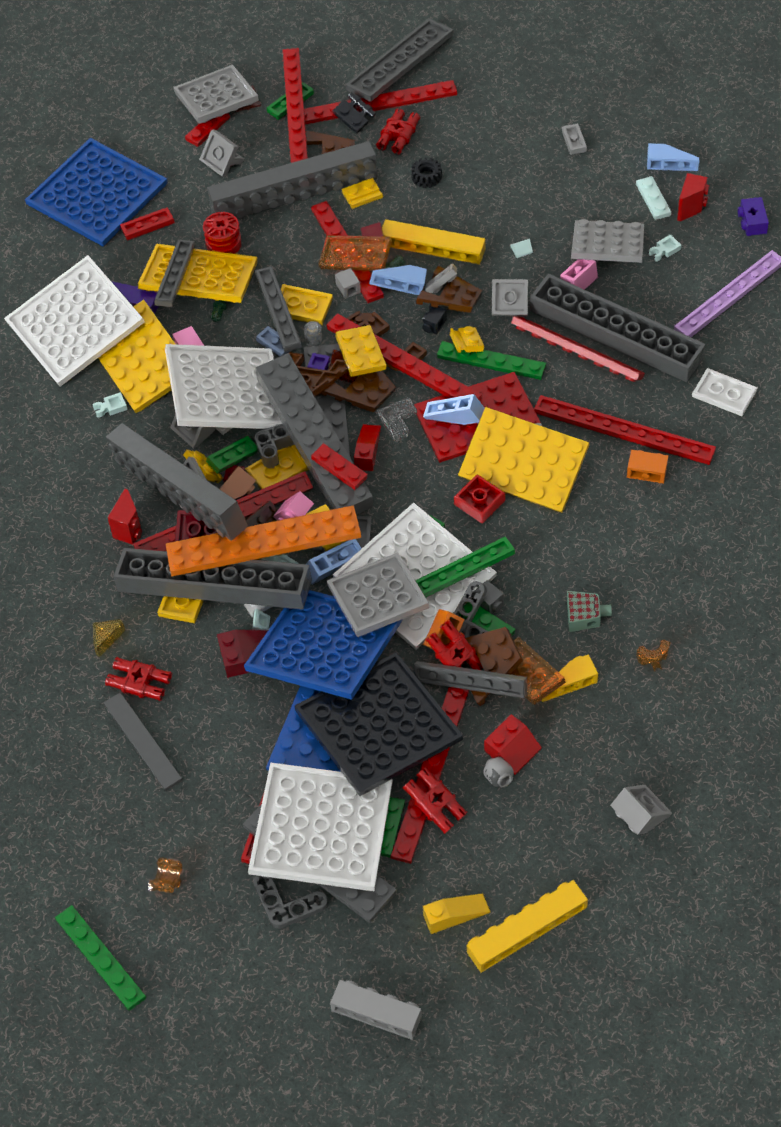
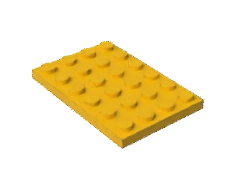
[138,244,257,303]
[98,300,175,413]
[458,407,590,513]

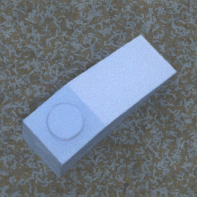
[647,143,699,171]
[369,265,426,295]
[423,394,485,425]
[306,539,362,585]

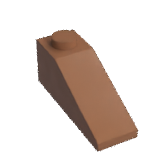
[220,466,256,499]

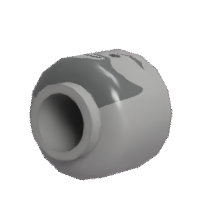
[483,757,514,787]

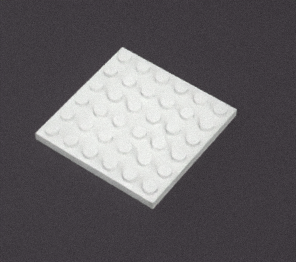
[4,255,145,387]
[165,344,282,429]
[333,503,497,650]
[248,763,392,891]

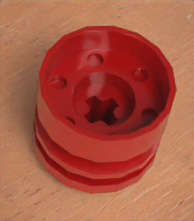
[203,212,242,254]

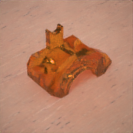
[636,640,670,672]
[148,857,182,893]

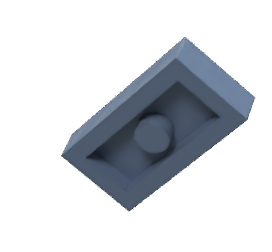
[256,326,292,357]

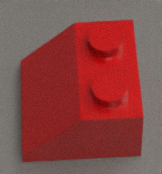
[677,173,710,222]
[108,489,142,545]
[484,714,542,775]

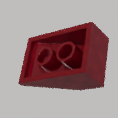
[175,510,217,542]
[217,630,268,678]

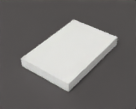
[692,368,758,416]

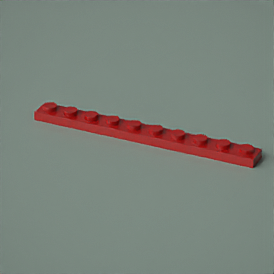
[283,48,308,163]
[304,80,457,125]
[327,313,482,401]
[534,395,716,465]
[133,471,313,552]
[391,687,470,864]

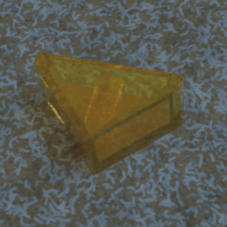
[92,619,125,657]

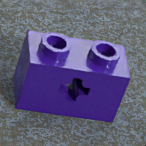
[738,197,769,236]

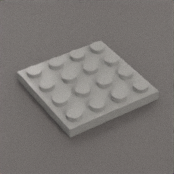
[173,65,259,124]
[571,219,644,263]
[327,553,430,637]

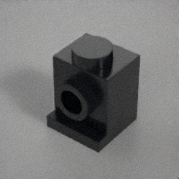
[422,304,447,335]

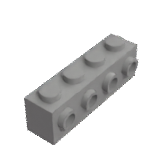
[330,980,422,1040]

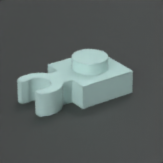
[649,235,681,261]
[93,392,127,417]

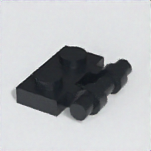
[333,92,376,133]

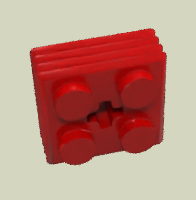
[454,474,505,523]

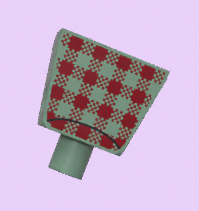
[567,591,612,632]

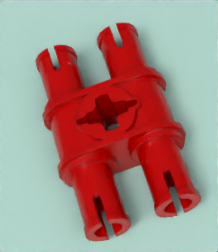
[376,108,420,154]
[426,620,483,670]
[105,657,172,701]
[403,767,468,834]

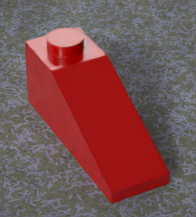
[354,424,381,471]

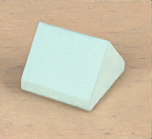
[510,239,533,258]
[252,609,270,630]

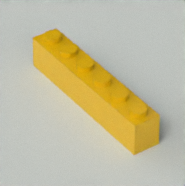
[382,219,485,264]
[467,880,588,973]

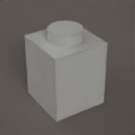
[335,268,361,299]

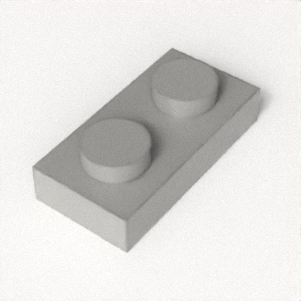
[562,124,587,155]
[425,263,457,293]

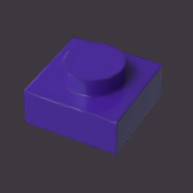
[307,353,330,370]

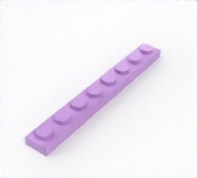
[674,250,781,337]

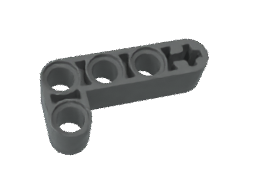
[255,424,295,468]

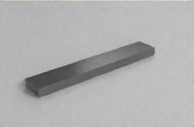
[155,240,195,307]
[255,266,301,352]
[414,661,528,698]
[103,693,183,792]

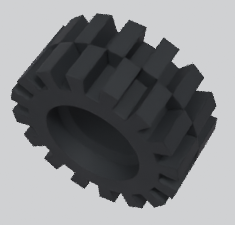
[411,157,442,188]

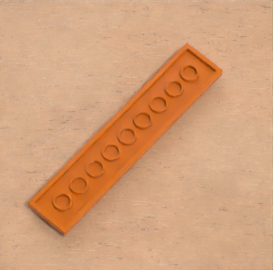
[166,505,361,577]

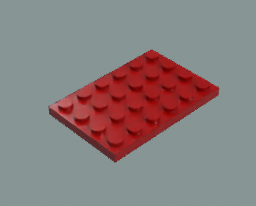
[413,372,541,463]

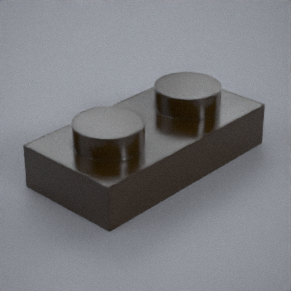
[246,500,278,527]

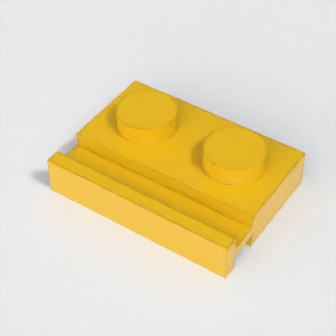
[342,178,383,209]
[450,326,484,353]
[183,450,223,483]

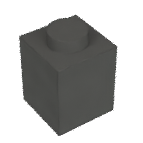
[474,580,504,614]

